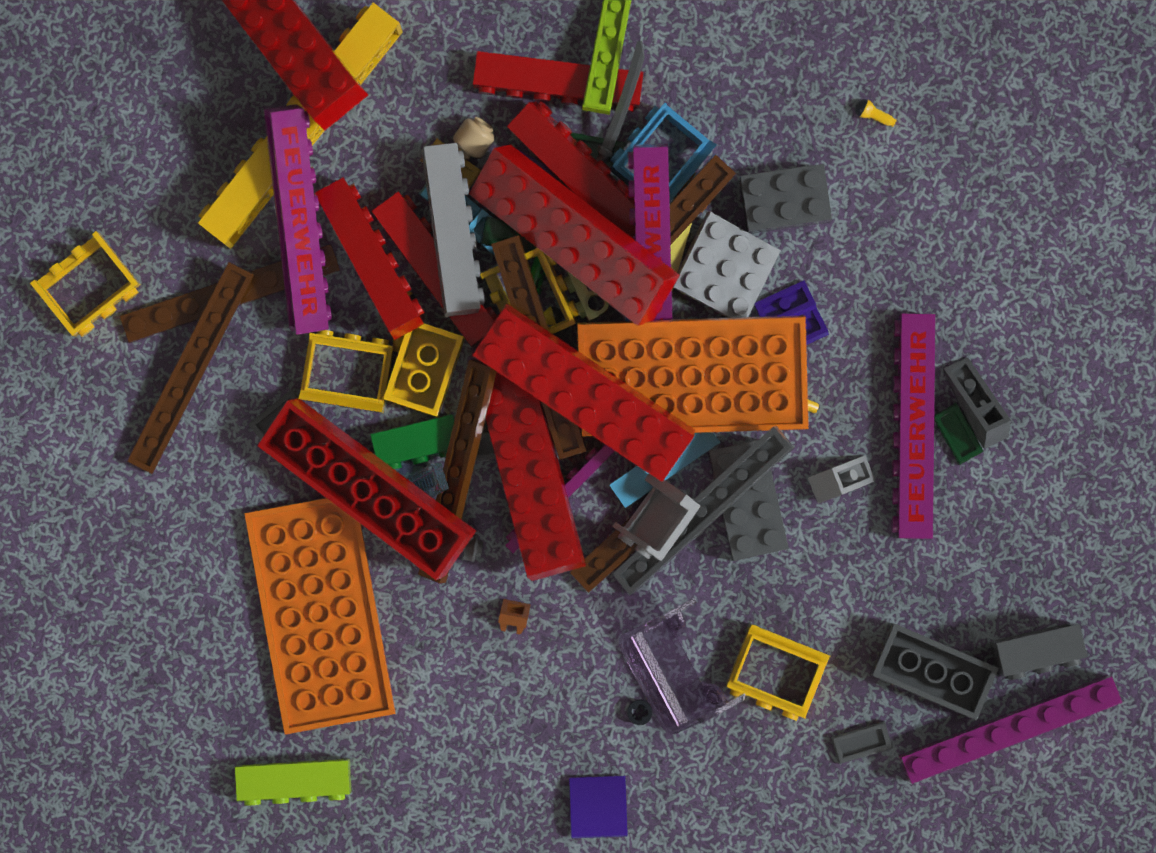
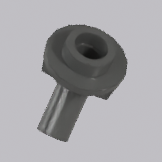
[462,534,483,562]

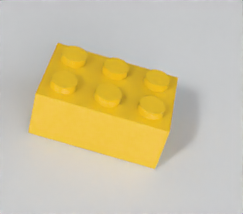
[383,323,465,418]

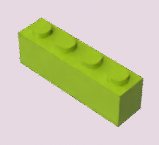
[235,759,351,806]

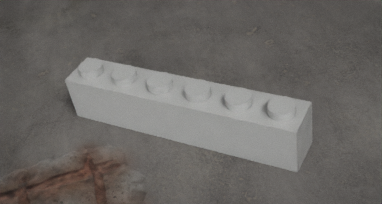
[422,143,484,317]

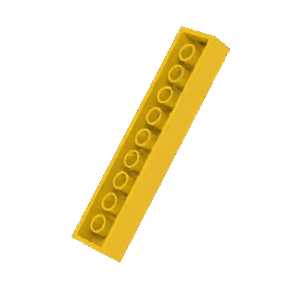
[198,2,403,249]

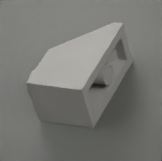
[808,455,875,504]

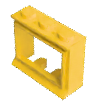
[30,231,141,337]
[480,248,580,334]
[298,330,394,414]
[726,624,830,721]

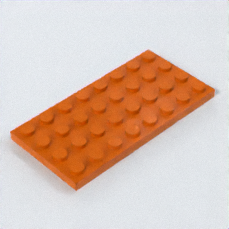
[578,315,809,436]
[244,498,396,735]

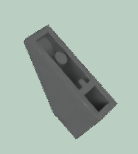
[943,357,1011,449]

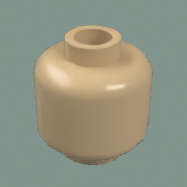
[453,117,494,160]

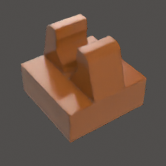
[498,599,531,635]

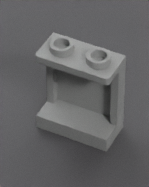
[612,474,701,561]

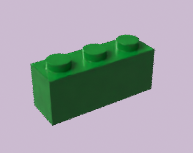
[370,415,455,470]

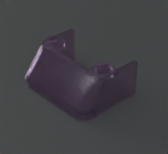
[619,598,747,734]

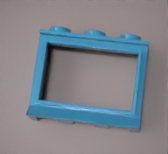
[610,103,717,202]

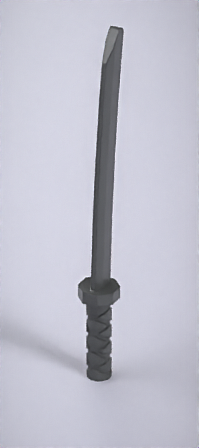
[596,41,645,163]

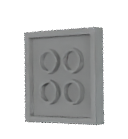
[673,212,781,318]

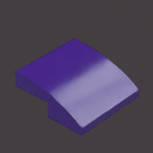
[754,280,829,345]
[569,776,628,839]

